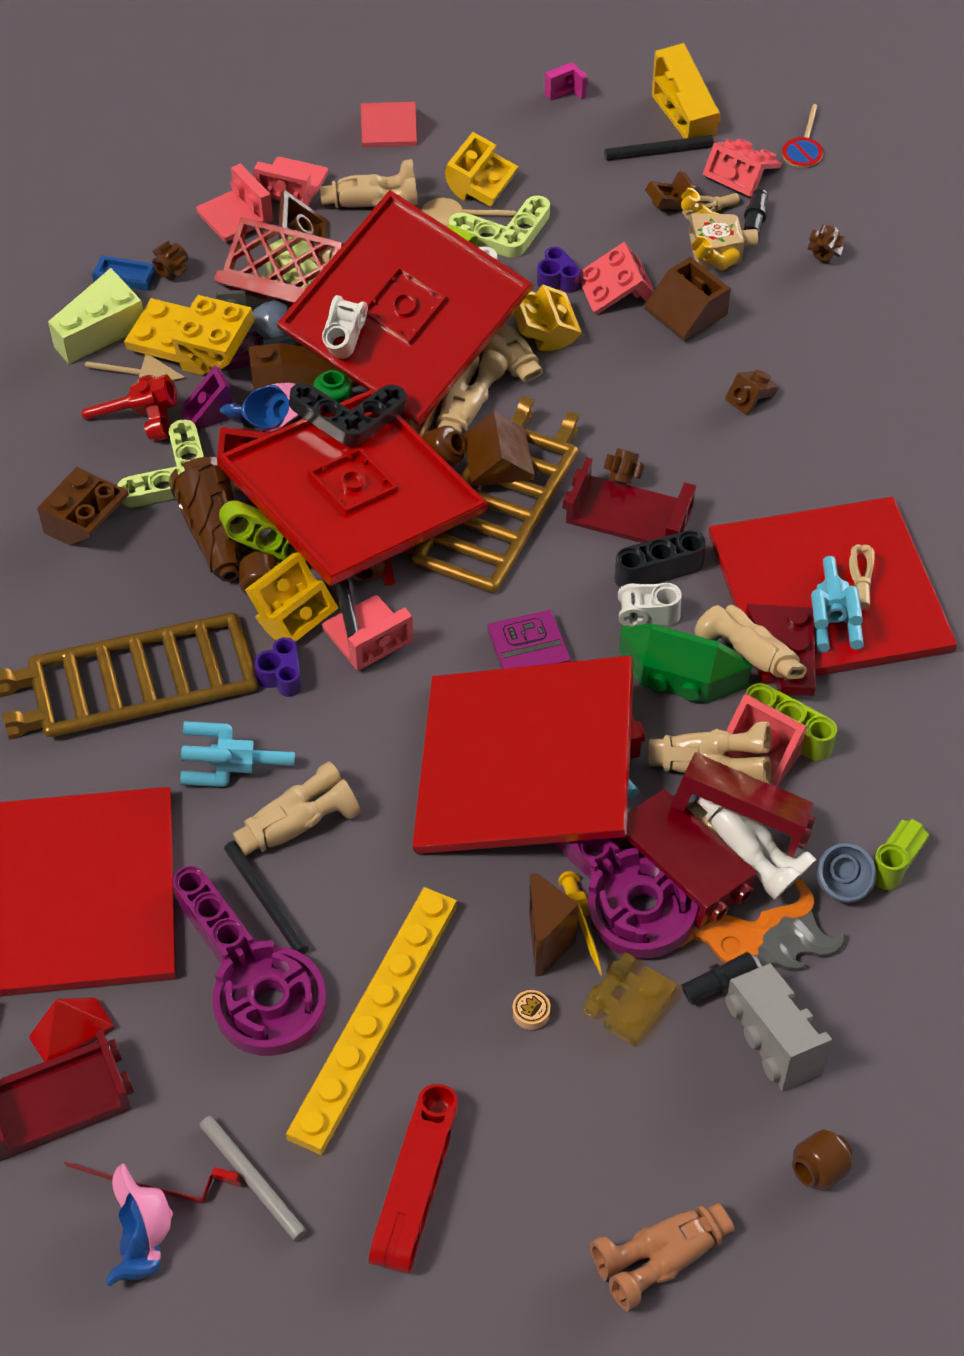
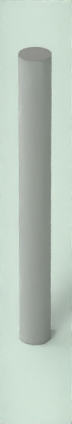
[199,1116,307,1242]

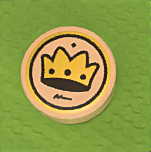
[513,990,551,1030]

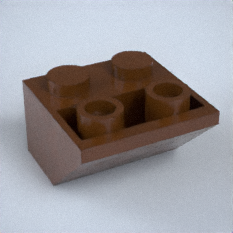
[644,257,731,341]
[37,466,129,545]

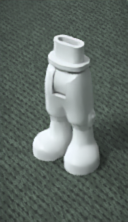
[697,798,817,900]

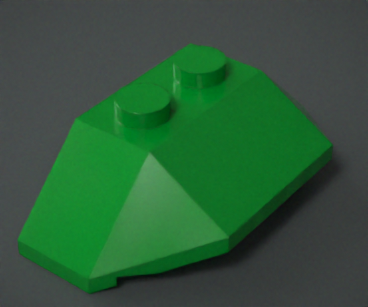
[619,624,753,704]

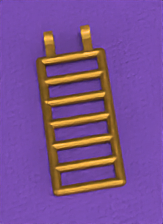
[410,396,580,593]
[0,612,259,740]

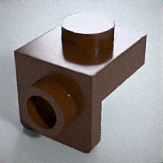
[645,171,696,211]
[725,369,779,414]

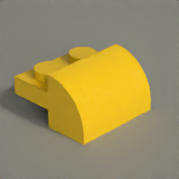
[445,132,518,207]
[513,285,582,351]
[245,553,338,642]

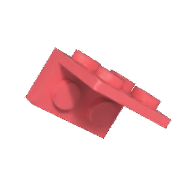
[702,139,783,196]
[254,157,328,207]
[196,163,273,242]
[580,241,654,315]
[322,595,414,671]

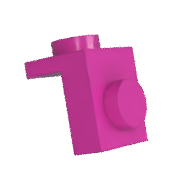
[545,62,588,101]

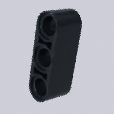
[614,530,706,588]

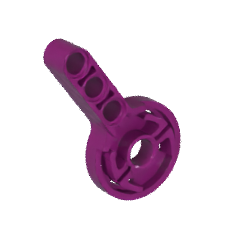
[552,838,699,959]
[173,866,327,1056]

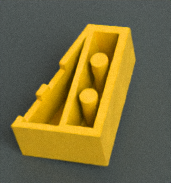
[651,43,720,138]

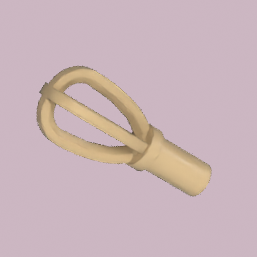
[682,193,739,221]
[849,544,875,610]

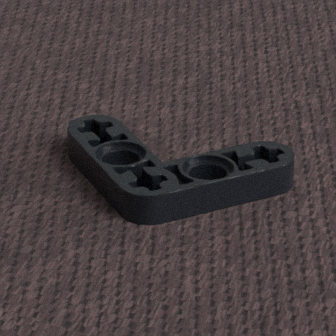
[289,383,407,446]

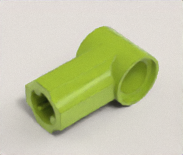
[874,819,929,890]

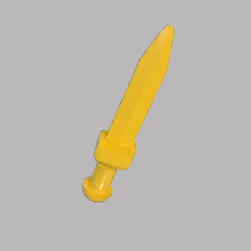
[558,871,602,976]

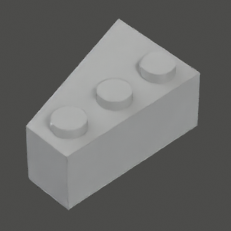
[725,963,832,1092]

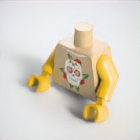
[681,188,758,271]

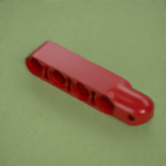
[368,1084,458,1274]

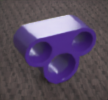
[537,247,580,293]
[254,637,301,697]

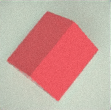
[361,102,417,147]
[725,694,807,787]

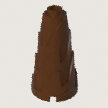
[169,457,244,582]

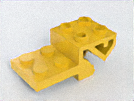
[124,295,255,376]

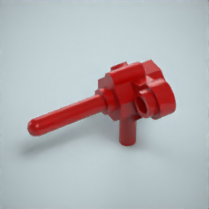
[81,374,178,441]

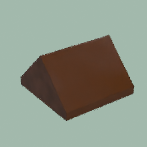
[279,190,328,245]
[463,411,534,487]
[529,874,578,977]

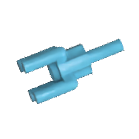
[811,556,864,652]
[180,721,295,787]

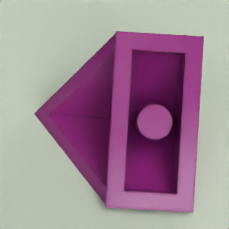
[179,366,232,430]

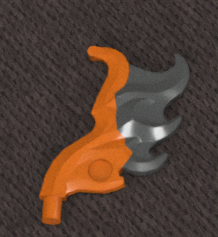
[679,879,844,971]

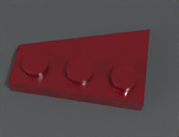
[746,604,816,696]

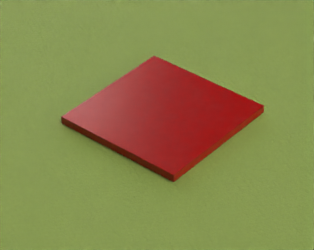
[276,190,533,426]
[217,389,488,586]
[708,496,957,684]
[412,655,634,854]
[0,786,176,996]

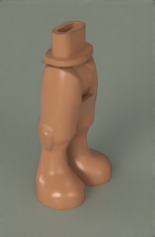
[589,1203,735,1312]

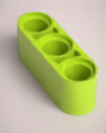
[219,500,306,561]
[745,684,837,761]

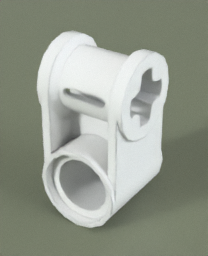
[322,295,368,359]
[618,583,682,627]

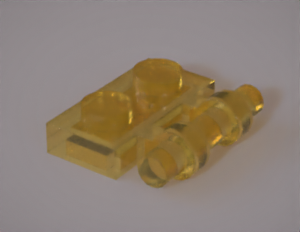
[582,952,677,1047]

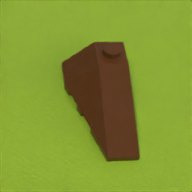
[248,343,360,390]

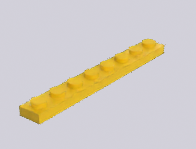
[286,887,457,1156]

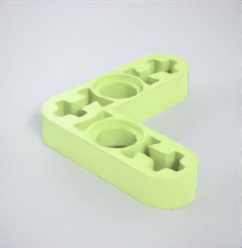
[449,196,550,258]
[117,420,204,508]

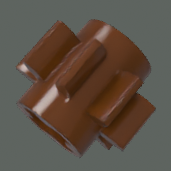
[807,224,845,262]
[152,241,188,279]
[603,448,644,485]

